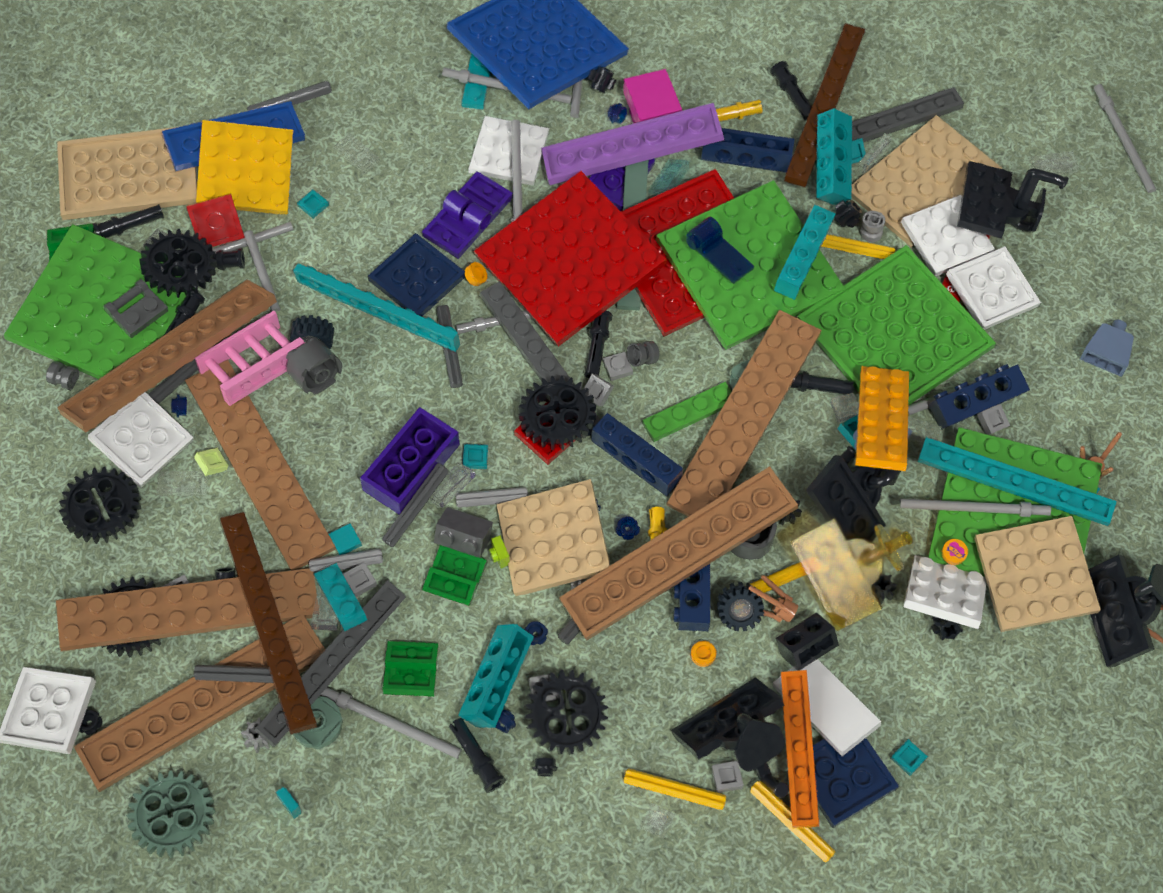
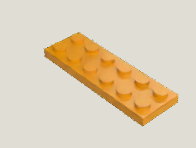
[855,366,909,471]

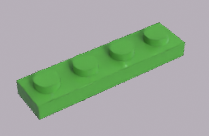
[642,382,732,442]

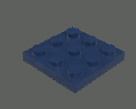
[368,233,465,317]
[813,738,899,828]

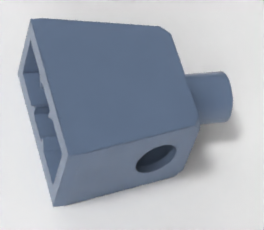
[1080,319,1134,377]

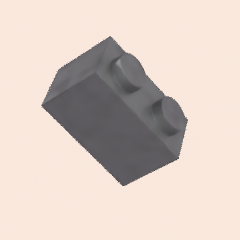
[434,507,493,558]

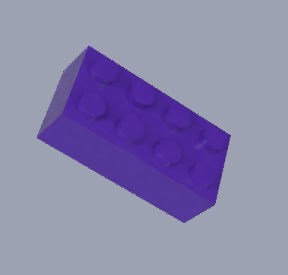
[360,407,460,515]

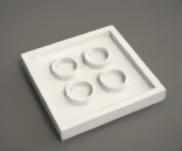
[469,116,549,186]
[901,195,995,277]
[946,247,1041,330]
[88,392,194,488]
[904,555,987,629]
[0,667,96,754]

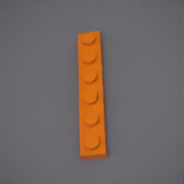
[781,670,819,828]

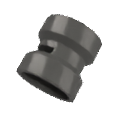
[627,341,659,367]
[46,361,80,390]

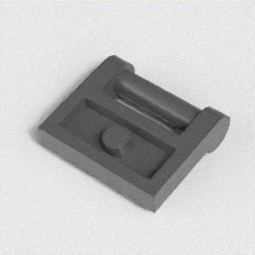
[103,279,168,338]

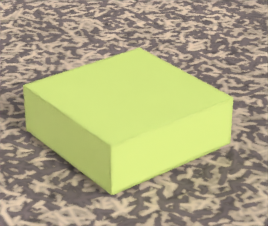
[194,448,229,476]

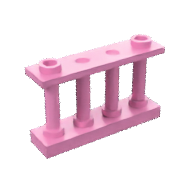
[195,311,305,406]

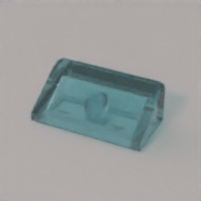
[648,159,689,196]

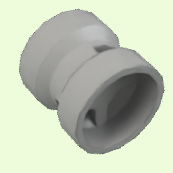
[860,211,885,243]

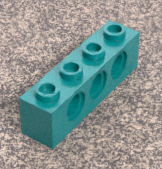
[816,108,852,205]
[774,204,835,300]
[458,624,534,728]

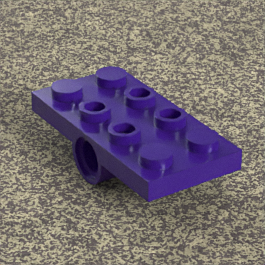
[422,171,513,259]

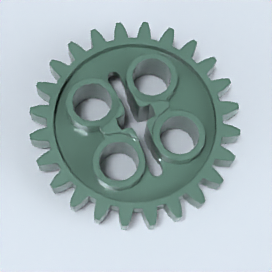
[126,770,216,858]

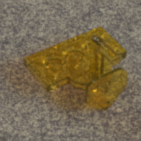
[790,518,913,631]

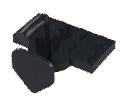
[957,161,1069,239]
[806,446,901,560]
[1088,555,1163,668]
[671,677,789,798]

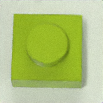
[489,535,510,568]

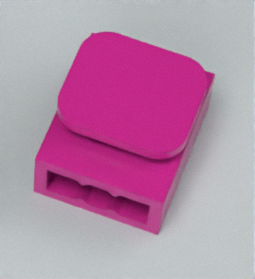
[623,69,682,123]

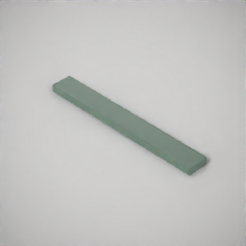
[616,160,648,311]

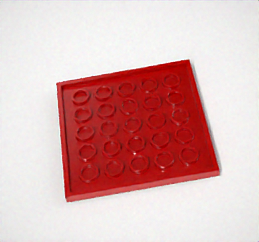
[621,169,734,337]
[474,171,667,347]

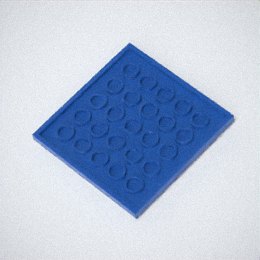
[447,0,629,109]

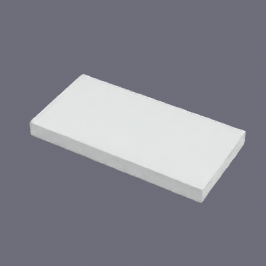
[773,659,881,756]

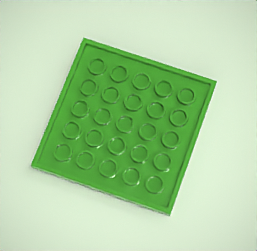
[656,180,845,350]
[4,224,186,379]
[797,245,996,405]
[928,427,1102,577]

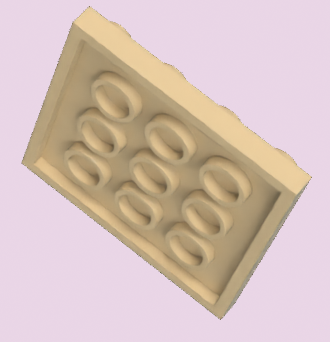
[497,479,610,596]
[974,516,1101,632]

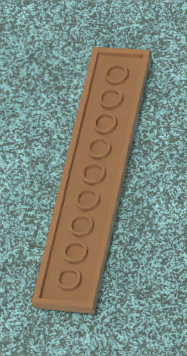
[57,279,277,432]
[667,310,822,517]
[185,360,336,571]
[559,466,798,641]
[56,568,320,651]
[74,613,325,792]

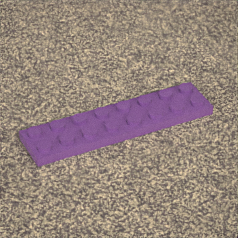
[541,103,724,185]

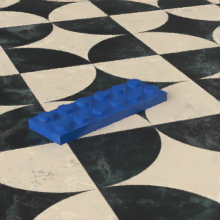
[162,101,305,171]

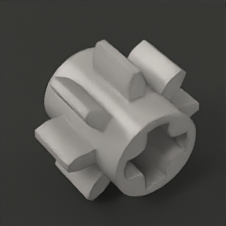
[241,718,270,753]

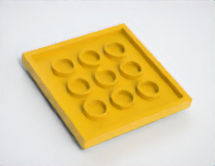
[196,120,293,214]

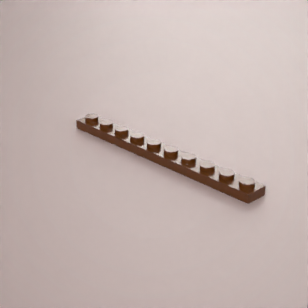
[784,23,865,188]
[220,512,316,735]

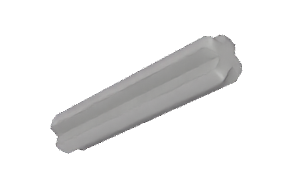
[456,487,528,508]
[309,549,383,574]

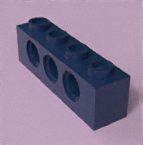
[701,128,795,173]
[928,364,1030,430]
[592,413,683,497]
[674,564,710,631]

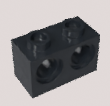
[776,612,839,671]

